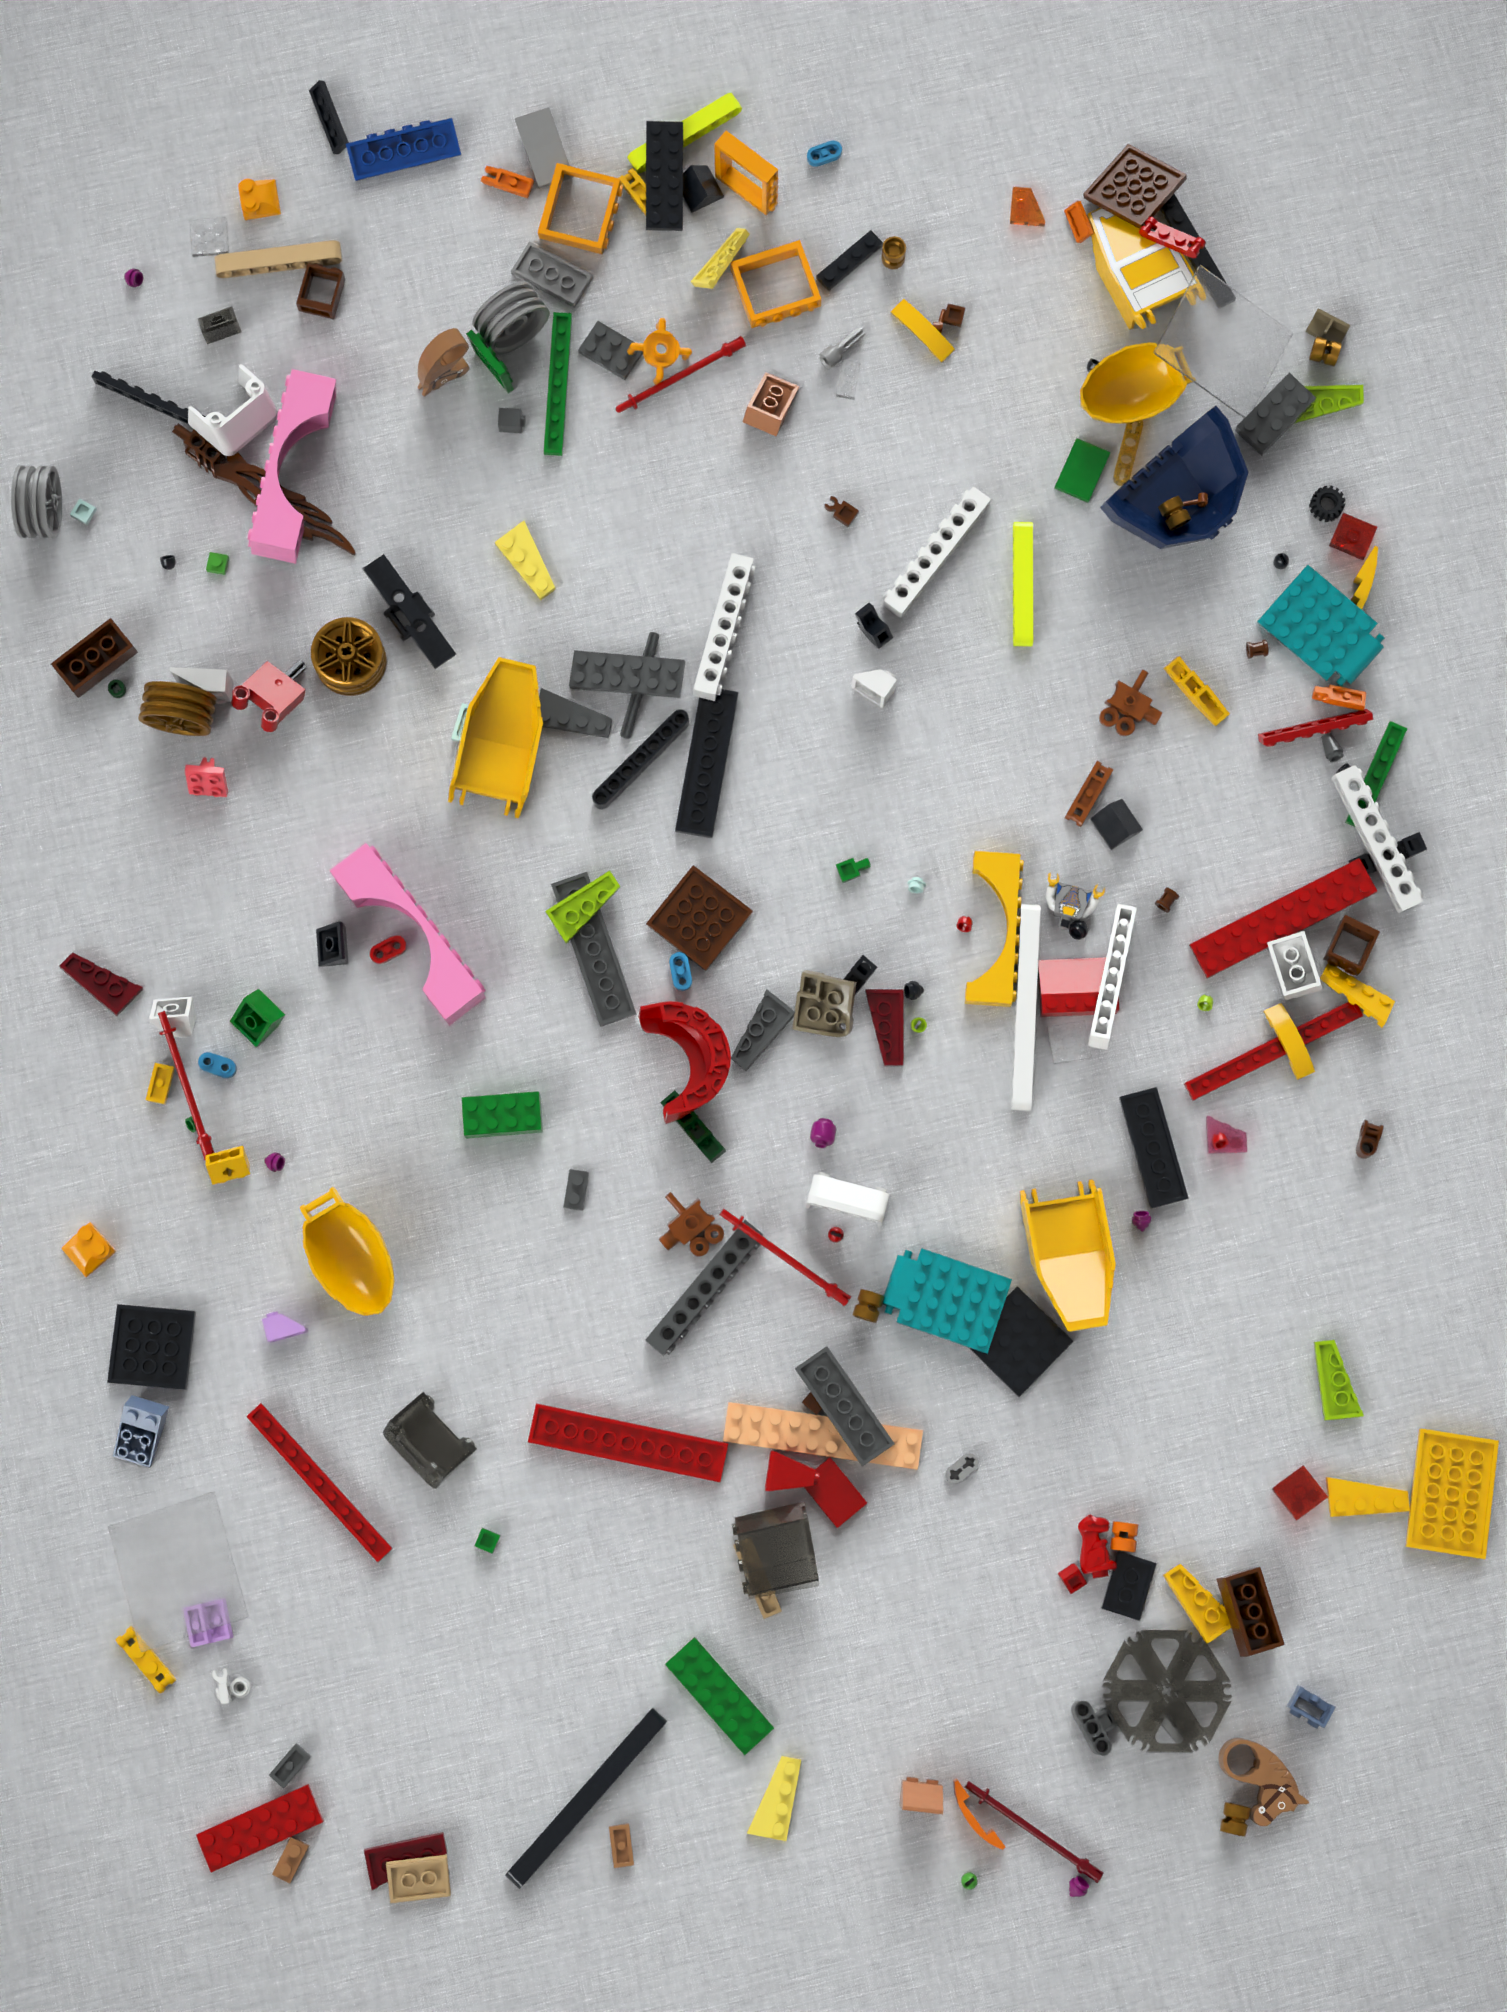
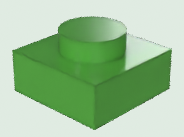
[206,552,229,575]

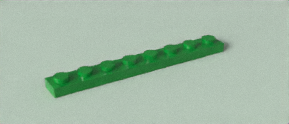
[544,312,572,456]

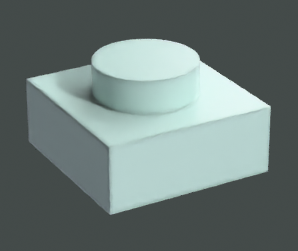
[70,499,97,525]

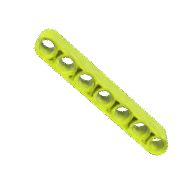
[627,93,742,174]
[1013,522,1033,647]

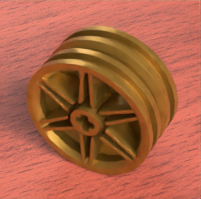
[311,617,387,696]
[138,681,217,736]

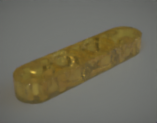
[1113,420,1143,486]

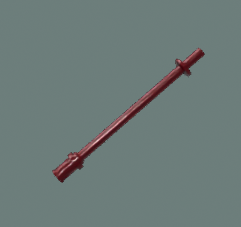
[964,1781,1104,1883]

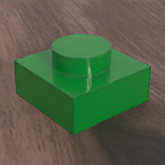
[474,1528,501,1554]

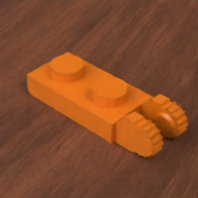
[480,166,534,199]

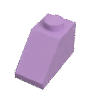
[262,1312,308,1343]

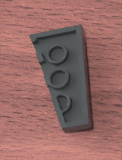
[539,688,612,738]
[731,989,795,1071]

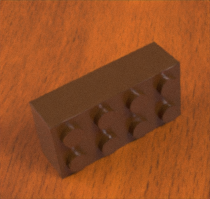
[51,618,138,698]
[1216,1567,1285,1657]

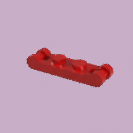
[1139,217,1206,258]

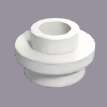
[230,1677,251,1698]

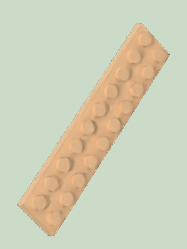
[723,1402,923,1470]

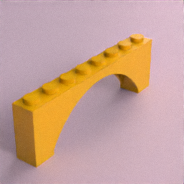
[965,851,1024,1007]

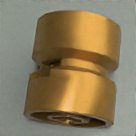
[881,236,906,269]
[1309,336,1342,367]
[1158,496,1191,531]
[852,1289,884,1323]
[1220,1802,1251,1837]

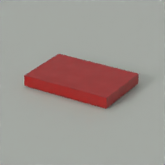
[804,1457,867,1528]

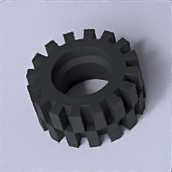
[1309,486,1346,522]

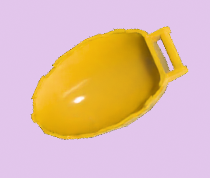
[1080,342,1195,424]
[300,1187,395,1316]

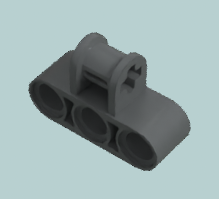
[1071,1701,1121,1756]

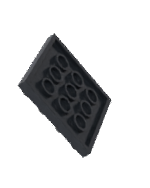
[969,1286,1073,1397]
[107,1304,196,1390]

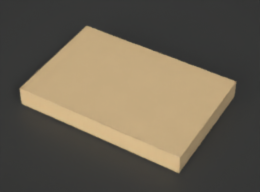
[386,1855,451,1903]

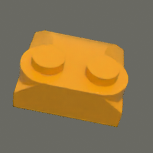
[238,179,281,220]
[61,1222,116,1277]

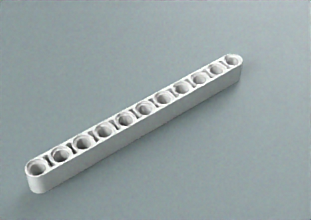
[1011,904,1040,1111]

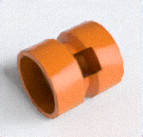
[1110,1521,1139,1553]

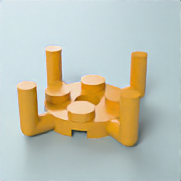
[627,318,692,385]

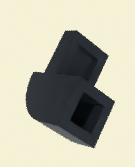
[855,602,893,649]

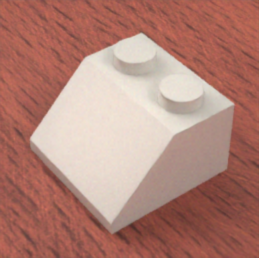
[851,669,897,708]
[149,997,196,1038]

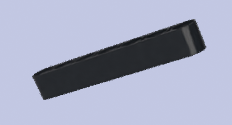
[592,709,689,810]

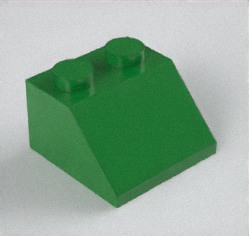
[230,989,285,1047]

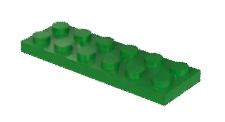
[665,1637,774,1756]

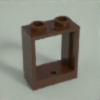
[296,263,346,319]
[1323,915,1380,976]

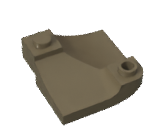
[792,970,857,1037]

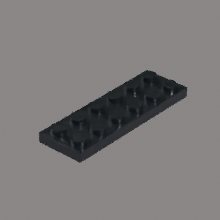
[646,121,683,231]
[1119,1087,1189,1209]

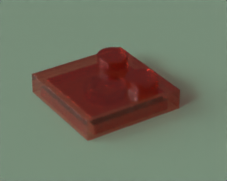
[1329,513,1377,560]
[1272,1465,1328,1521]

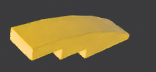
[1351,546,1378,609]
[1163,656,1230,726]

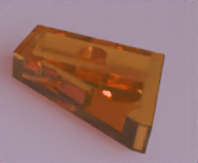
[1010,187,1045,227]

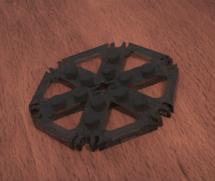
[1102,1630,1232,1753]

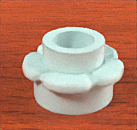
[907,877,926,893]

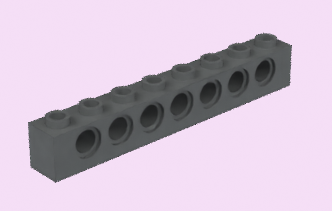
[645,1220,763,1356]

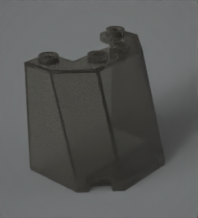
[732,1501,819,1599]

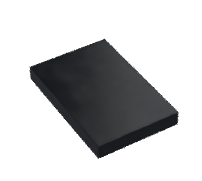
[1101,1551,1157,1621]

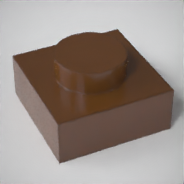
[943,303,966,327]

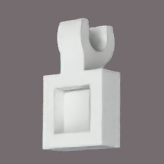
[212,1668,232,1704]

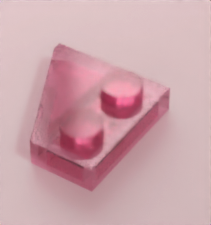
[1206,1116,1247,1154]

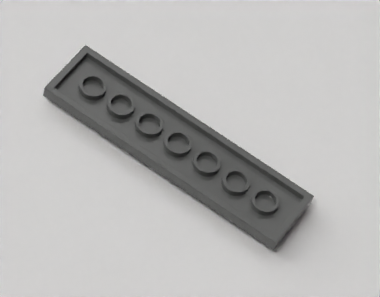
[551,872,637,1027]

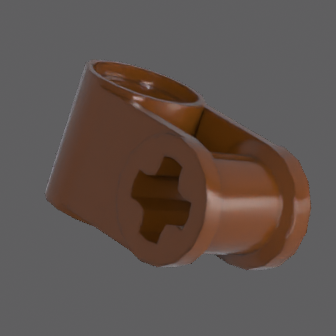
[1356,1120,1384,1159]

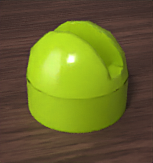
[1197,994,1213,1011]
[911,1017,927,1033]

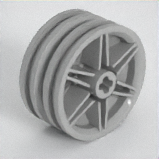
[472,281,550,355]
[11,465,62,538]

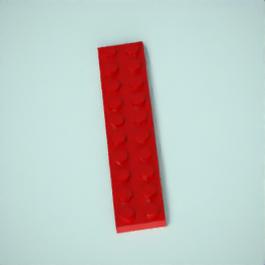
[1189,858,1378,979]
[528,1403,728,1482]

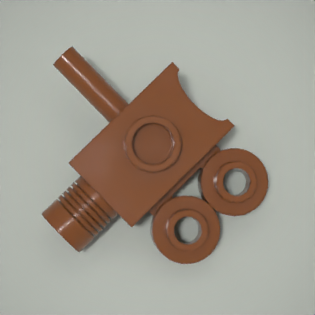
[1099,669,1163,736]
[659,1192,724,1256]

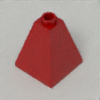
[764,1451,819,1492]

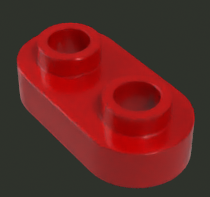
[370,935,407,964]

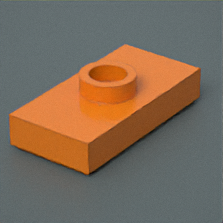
[1064,201,1094,243]

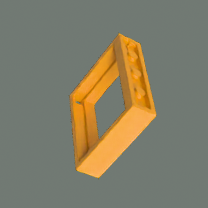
[714,130,779,215]
[538,163,624,254]
[730,240,821,329]

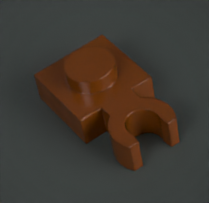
[824,496,859,527]

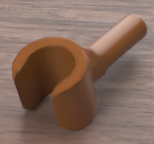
[933,309,946,333]
[1183,493,1208,507]

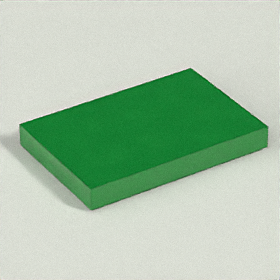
[1054,438,1111,503]

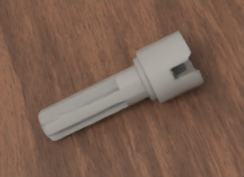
[819,328,865,369]

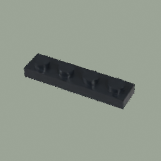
[309,80,349,154]
[816,230,883,291]

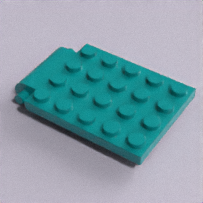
[1257,565,1385,687]
[883,1248,1012,1354]

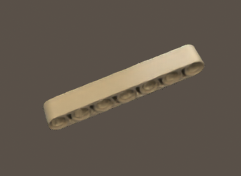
[214,240,342,278]

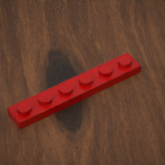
[1258,709,1373,747]

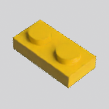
[145,1063,175,1105]

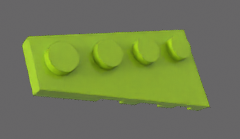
[1294,385,1364,424]
[545,871,620,944]
[1313,1340,1364,1421]

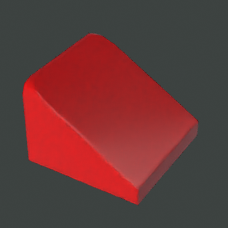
[1058,1563,1087,1594]

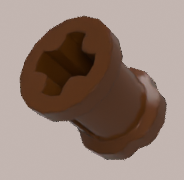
[1246,639,1269,659]
[1155,887,1180,913]

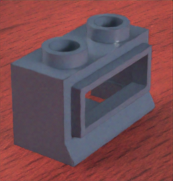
[1286,1685,1336,1729]

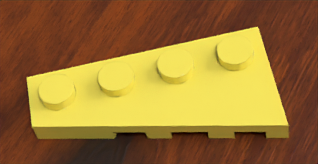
[690,228,750,289]
[495,521,555,600]
[747,1756,801,1841]

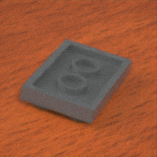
[578,321,643,380]

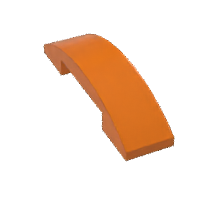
[953,1778,1006,1850]

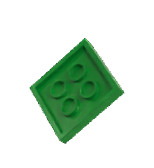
[466,329,514,394]

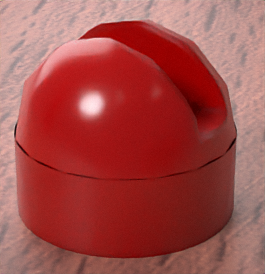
[956,916,973,932]
[1212,1132,1229,1149]
[828,1227,844,1243]

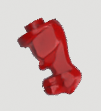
[1078,1514,1117,1579]

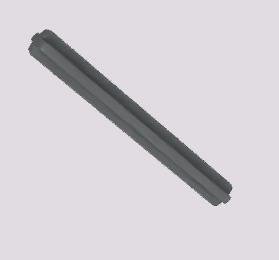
[620,632,659,739]

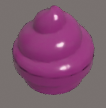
[124,268,144,287]
[264,1152,285,1172]
[1132,1211,1151,1232]
[1069,1876,1089,1897]

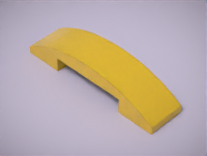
[891,299,955,363]
[1263,1003,1315,1080]

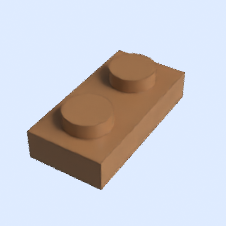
[609,1823,634,1868]
[272,1837,310,1884]

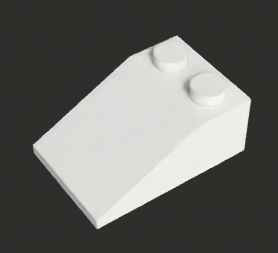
[169,667,233,704]
[1267,931,1323,1000]

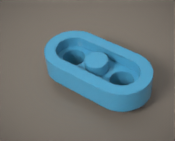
[807,140,842,167]
[669,952,692,991]
[198,1052,237,1078]

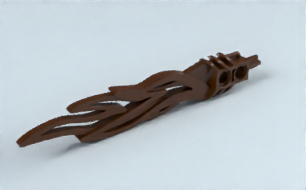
[172,423,356,556]

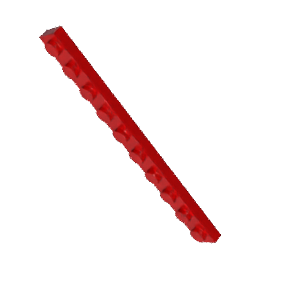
[1184,1002,1363,1101]
[246,1403,393,1562]

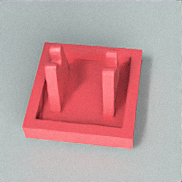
[185,757,228,797]

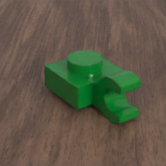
[836,858,871,883]

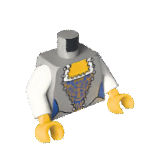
[1046,872,1106,930]

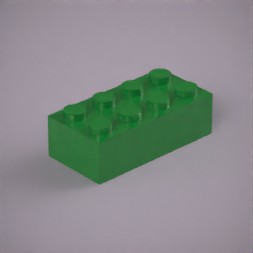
[462,1091,543,1139]

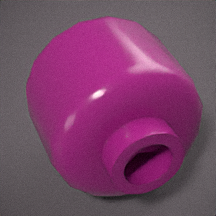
[810,1118,837,1148]

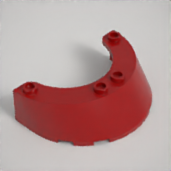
[638,1001,731,1124]

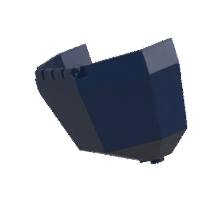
[1100,406,1249,549]

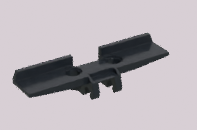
[362,554,457,669]

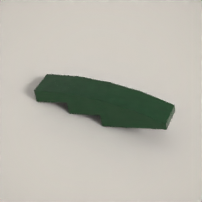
[660,1090,726,1163]

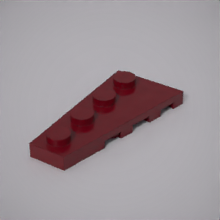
[59,952,143,1016]
[865,989,904,1066]
[364,1832,448,1890]

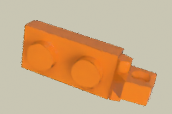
[1312,685,1366,711]

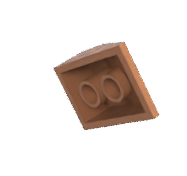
[743,372,799,436]
[899,1777,943,1815]

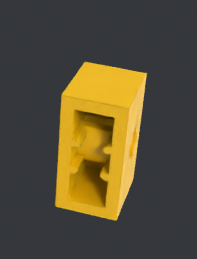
[205,1146,250,1185]

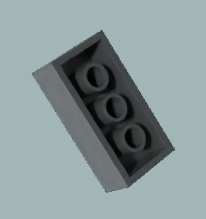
[1235,372,1316,456]

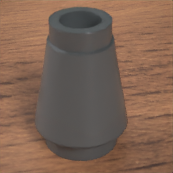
[1321,733,1344,762]

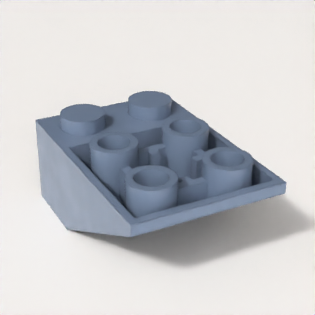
[113,1395,169,1468]

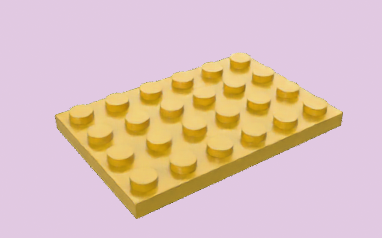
[1405,1428,1499,1559]

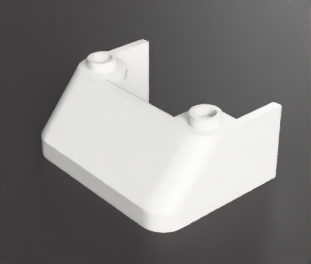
[188,364,277,456]
[806,1172,889,1228]

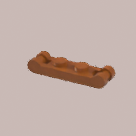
[1065,761,1114,827]

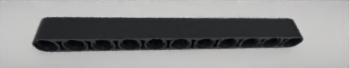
[505,1708,667,1889]

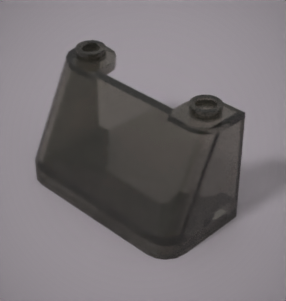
[383,1392,477,1489]

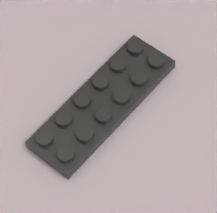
[569,650,686,698]
[795,1346,895,1467]

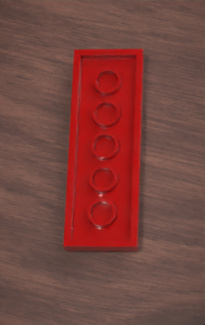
[196,1784,324,1873]

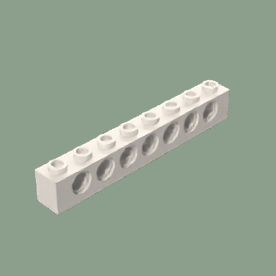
[883,486,991,619]
[693,553,756,701]
[1331,765,1423,914]
[1088,904,1137,1050]

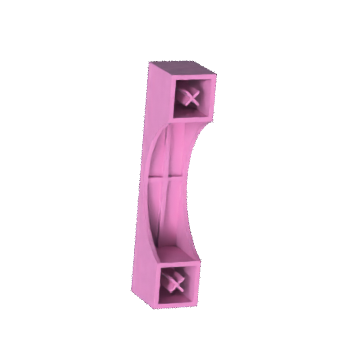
[248,369,337,564]
[329,843,486,1026]

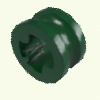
[108,680,126,698]

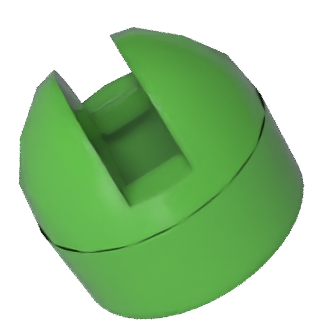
[961,1872,978,1890]

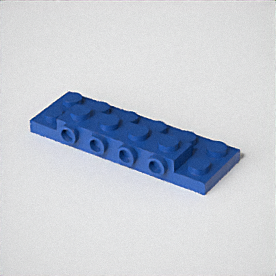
[346,118,461,181]

